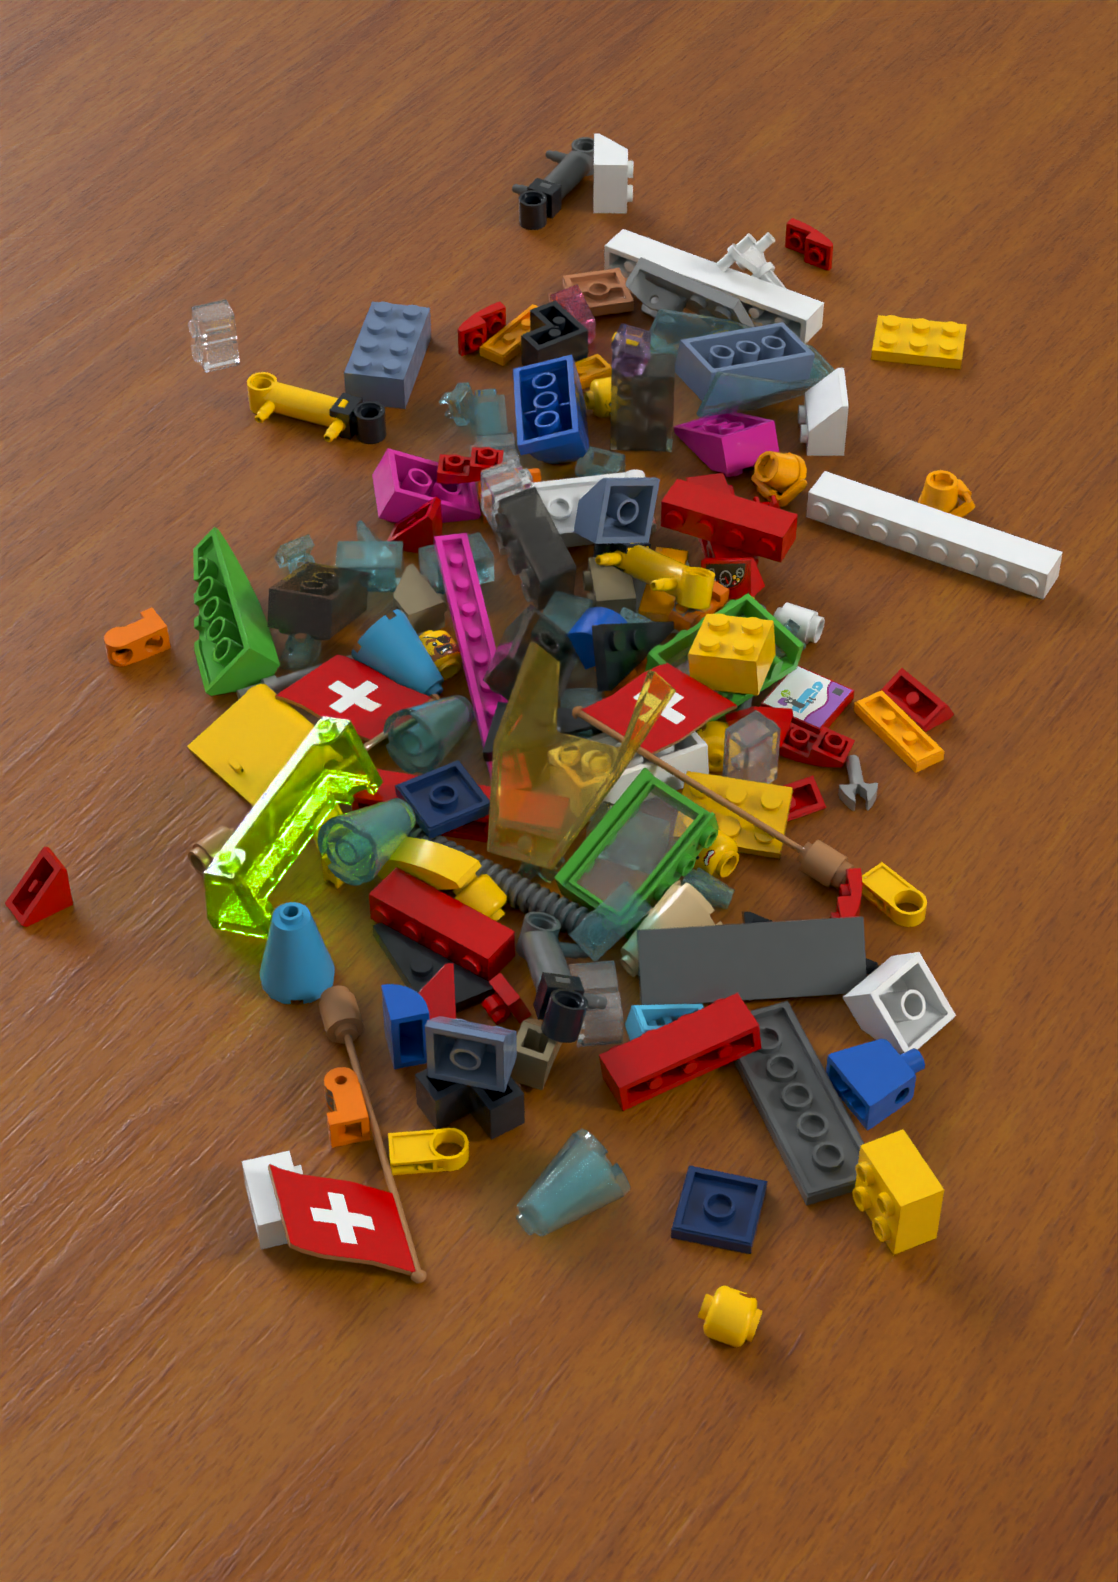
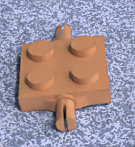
[548,268,634,319]

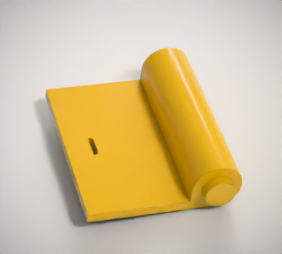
[187,684,346,815]

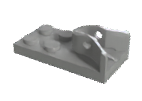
[625,257,754,331]

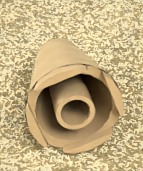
[620,880,723,977]

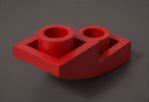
[785,218,833,271]
[458,301,506,356]
[436,447,504,484]
[773,723,855,767]
[829,868,862,918]

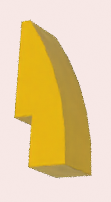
[369,837,482,890]

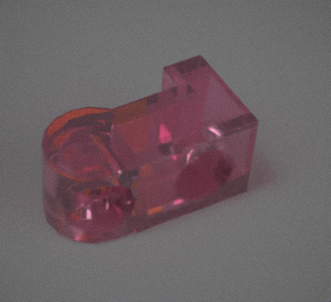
[550,284,596,345]

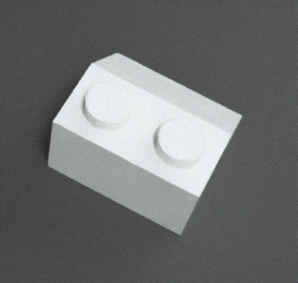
[593,134,633,213]
[798,368,849,456]
[843,952,956,1054]

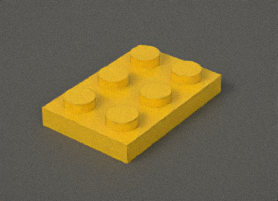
[871,315,967,370]
[673,771,793,859]

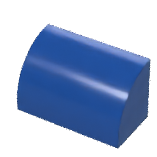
[567,607,628,670]
[381,984,430,1069]

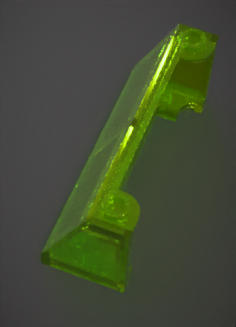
[204,716,383,939]

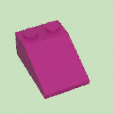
[673,410,779,477]
[372,448,481,523]

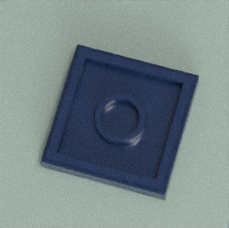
[395,760,493,839]
[671,1165,768,1254]

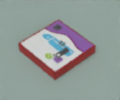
[760,665,855,735]

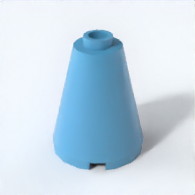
[351,609,444,696]
[260,902,335,1004]

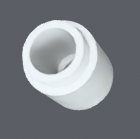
[774,602,825,644]

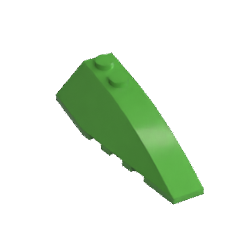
[193,527,280,696]

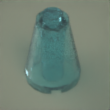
[384,695,475,774]
[318,798,416,885]
[516,1128,631,1237]

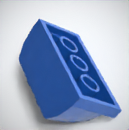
[513,355,590,464]

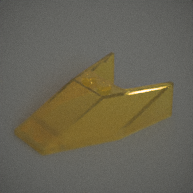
[487,642,676,870]

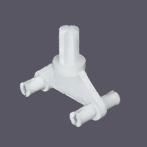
[716,232,786,288]

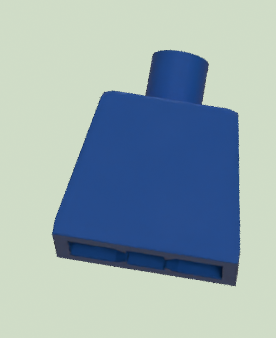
[826,1038,925,1130]

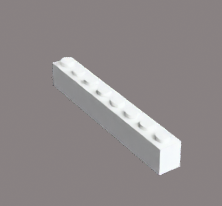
[604,229,824,344]
[806,471,1062,600]

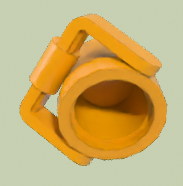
[751,451,807,507]
[918,470,975,518]

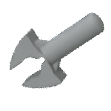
[838,755,878,811]

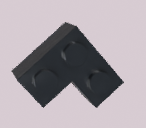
[521,301,588,366]
[415,1069,525,1140]

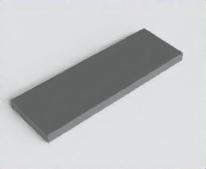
[636,916,867,1005]
[733,1001,864,1206]

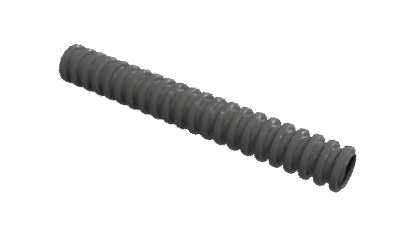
[390,818,609,948]

